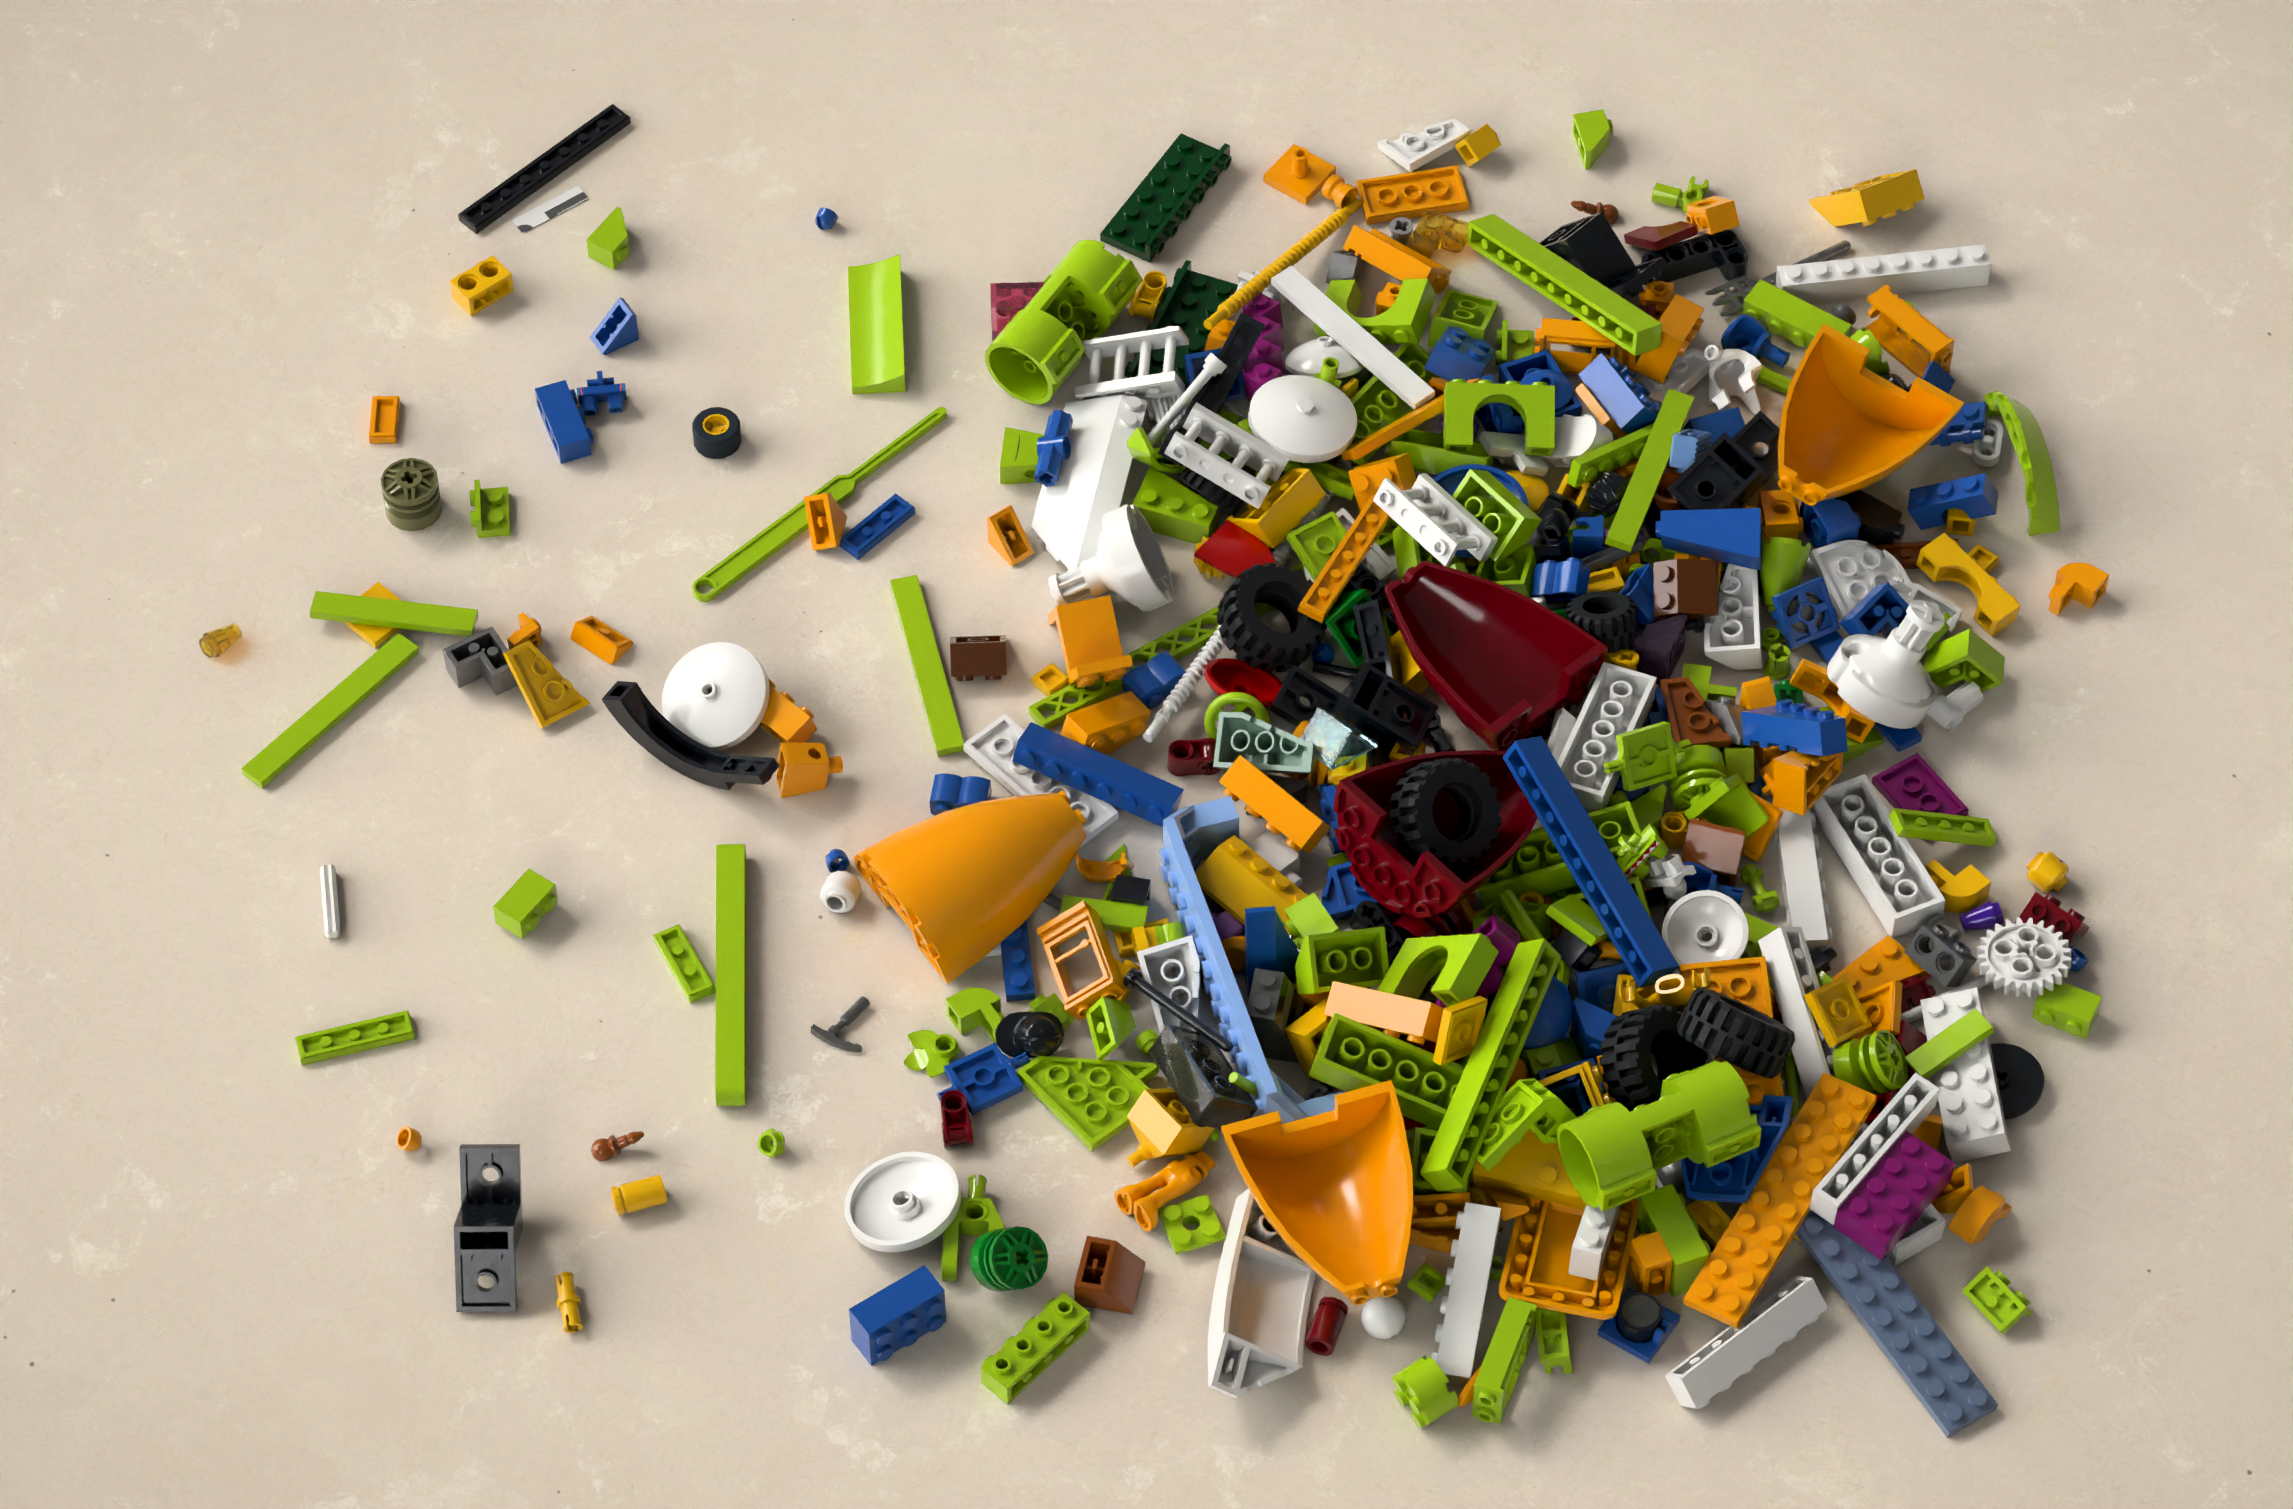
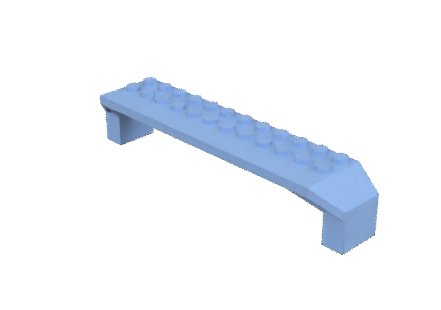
[1159,796,1345,1124]

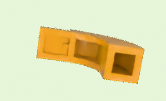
[1790,658,1875,743]

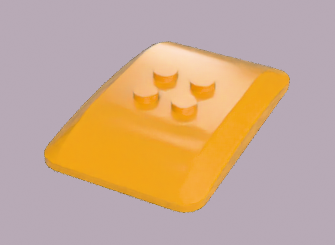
[1499,1196,1639,1320]

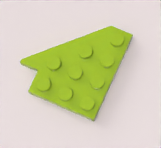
[1017,1056,1159,1152]

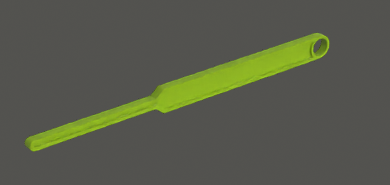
[692,407,947,602]

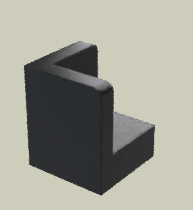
[1533,536,1571,565]
[1111,874,1151,905]
[1551,928,1603,971]

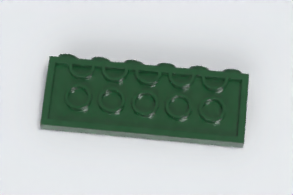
[1100,133,1232,263]
[1124,260,1238,392]

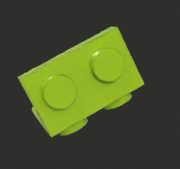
[1684,773,1769,839]

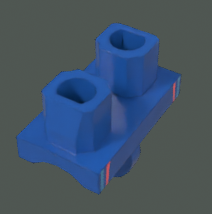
[577,371,627,416]

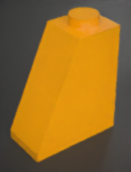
[1740,676,1790,768]

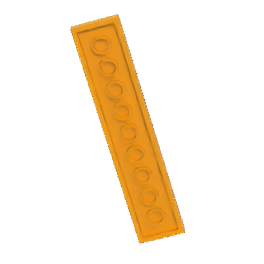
[1683,1072,1877,1329]

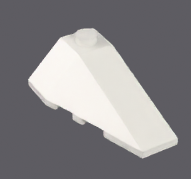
[1704,564,1763,670]
[1137,935,1200,1061]

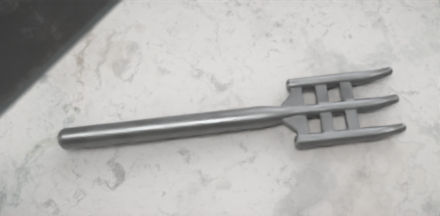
[1705,240,1851,317]

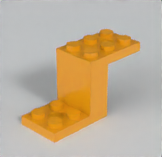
[1048,595,1133,688]

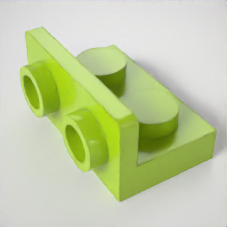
[1495,320,1534,366]
[469,480,511,538]
[1961,1266,2033,1335]

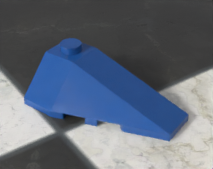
[1244,906,1300,999]

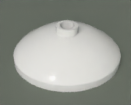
[1285,336,1364,379]
[1662,890,1749,968]

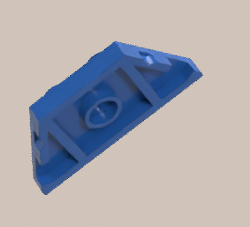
[1321,862,1385,921]

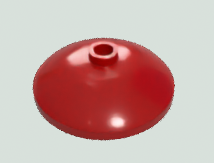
[1204,658,1282,709]

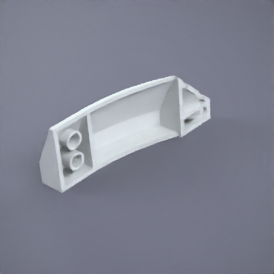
[1031,394,1149,572]
[1208,1189,1316,1398]

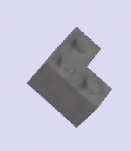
[443,627,518,696]

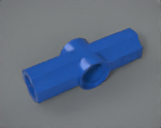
[1034,410,1073,487]

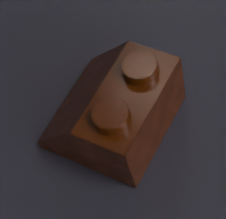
[1653,559,1719,623]
[950,635,1007,681]

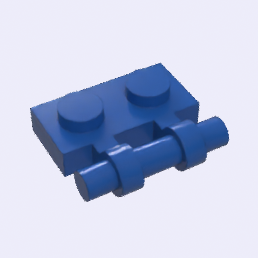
[1930,401,1988,447]

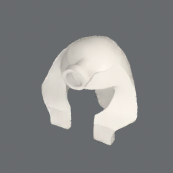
[1704,345,1762,414]

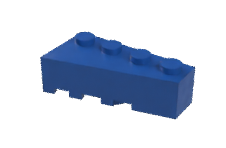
[1741,699,1848,756]

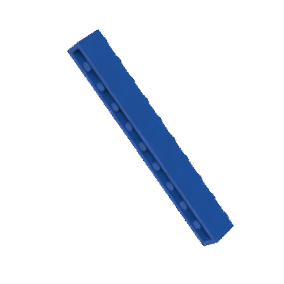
[1502,736,1679,988]

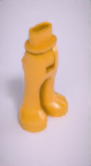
[1114,1151,1215,1232]

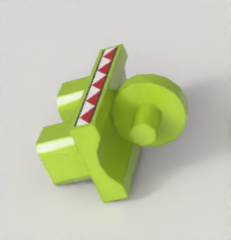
[1616,824,1668,879]

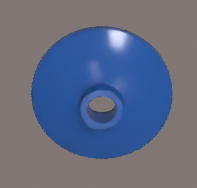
[1520,369,1572,411]

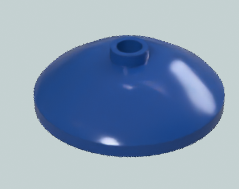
[1486,976,1573,1050]

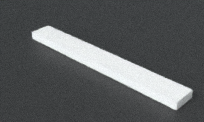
[1271,266,1435,410]

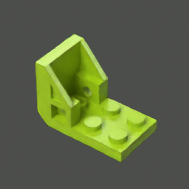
[1476,1078,1577,1171]

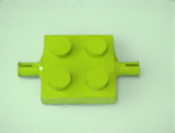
[1603,721,1691,791]

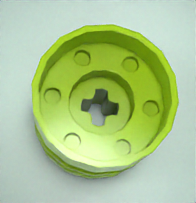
[1668,745,1727,818]
[1833,1030,1908,1095]

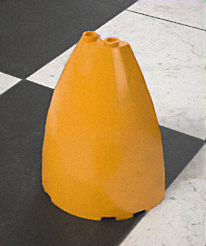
[1778,324,1964,506]
[854,790,1087,984]
[1221,1080,1413,1305]

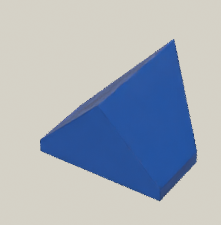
[590,297,639,355]

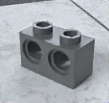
[1904,924,1977,988]

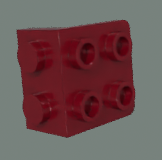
[2015,892,2090,946]

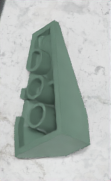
[1213,711,1316,773]

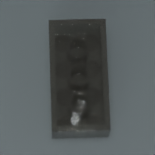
[1149,1024,1258,1132]

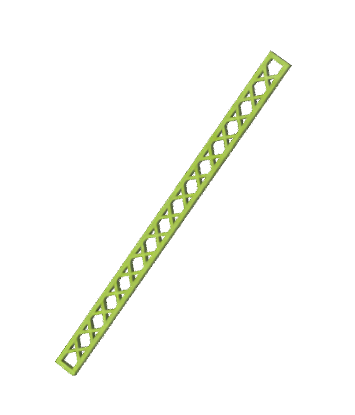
[1028,518,1399,729]

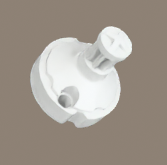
[1048,504,1175,612]
[1827,600,1945,729]

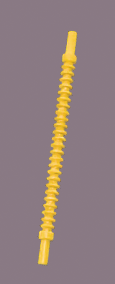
[1203,198,1362,330]

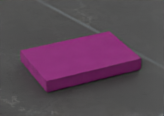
[1872,753,1969,840]

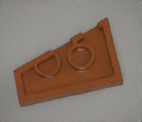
[1660,677,1732,748]

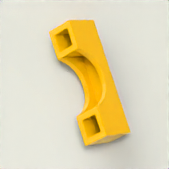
[1916,533,2021,637]

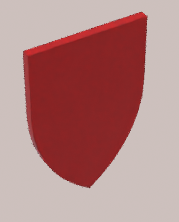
[1194,520,1275,578]

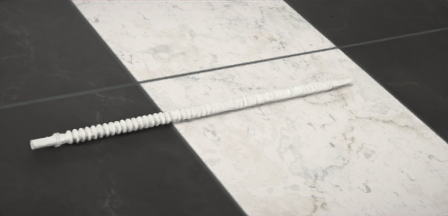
[1143,457,1356,742]

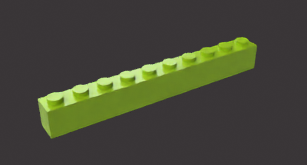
[1467,214,1662,356]
[1420,938,1561,1192]

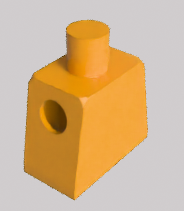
[775,742,843,798]

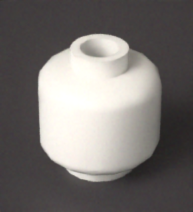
[820,871,861,913]

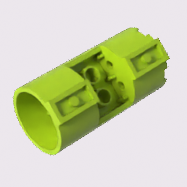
[985,240,1143,405]
[1557,1059,1762,1212]

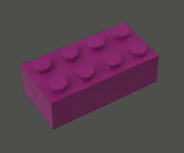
[1833,1130,1955,1260]

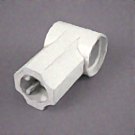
[1927,681,1984,732]

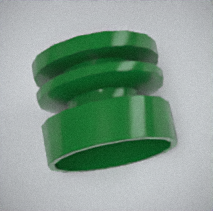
[970,1226,1048,1292]

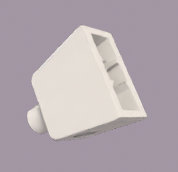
[1247,830,1303,888]

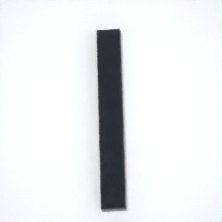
[458,104,631,234]

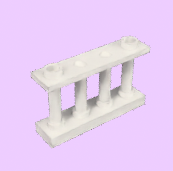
[1075,326,1189,401]
[1164,402,1290,509]
[1373,473,1499,566]

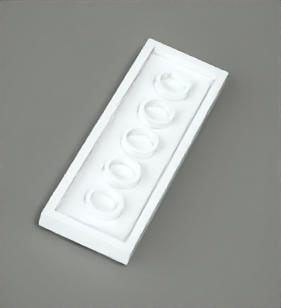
[963,714,1119,847]

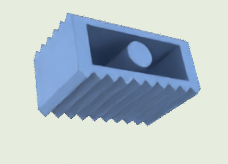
[1669,428,1712,473]

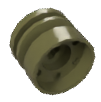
[381,458,442,531]

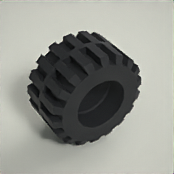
[1180,467,1245,516]
[1566,591,1637,653]

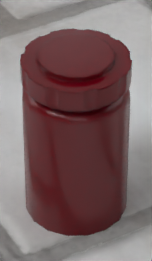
[1305,1297,1348,1356]

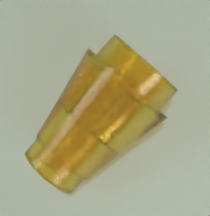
[199,623,242,658]

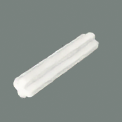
[320,864,341,939]

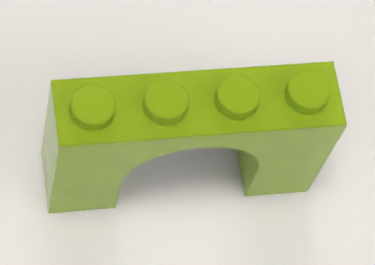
[1313,278,1436,344]
[1443,379,1555,456]
[1377,933,1499,1007]

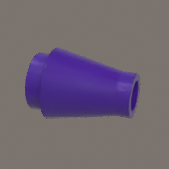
[1959,901,2004,931]

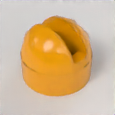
[396,1126,422,1151]

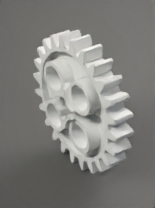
[1977,917,2071,998]

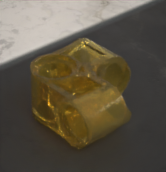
[1406,211,1469,259]

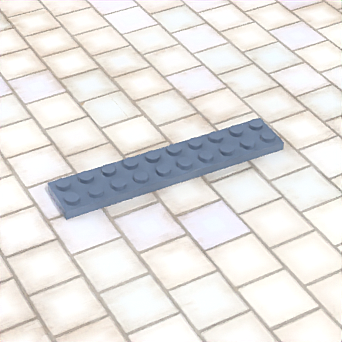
[1796,1210,1998,1438]

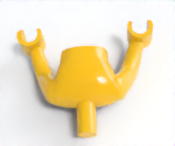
[1619,968,1710,1013]

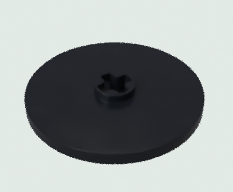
[1991,1043,2044,1120]

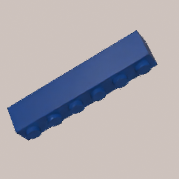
[1012,722,1184,827]

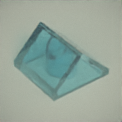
[1301,707,1378,770]

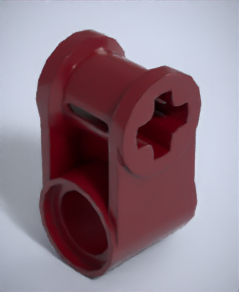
[1167,738,1221,777]
[941,1090,974,1148]

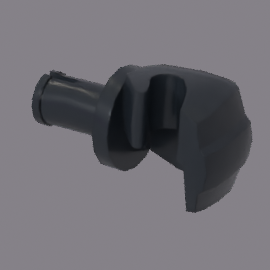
[1536,492,1578,543]

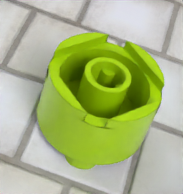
[1392,1355,1459,1428]

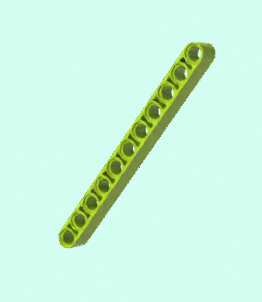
[715,844,746,1107]

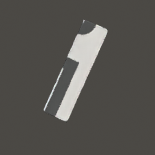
[512,186,588,233]

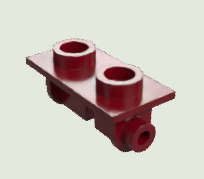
[1901,974,1936,1014]

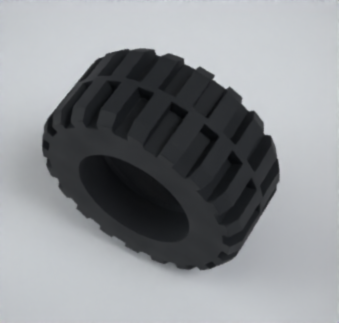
[1217,563,1328,673]
[1389,758,1502,868]
[1677,987,1795,1079]
[1600,1004,1708,1112]

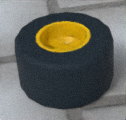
[692,407,741,459]

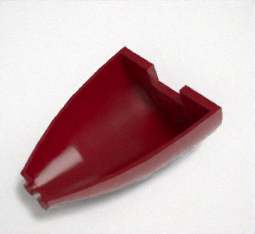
[1384,561,1608,751]
[1333,750,1538,918]

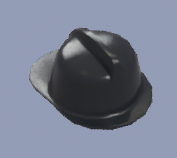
[995,1012,1064,1058]

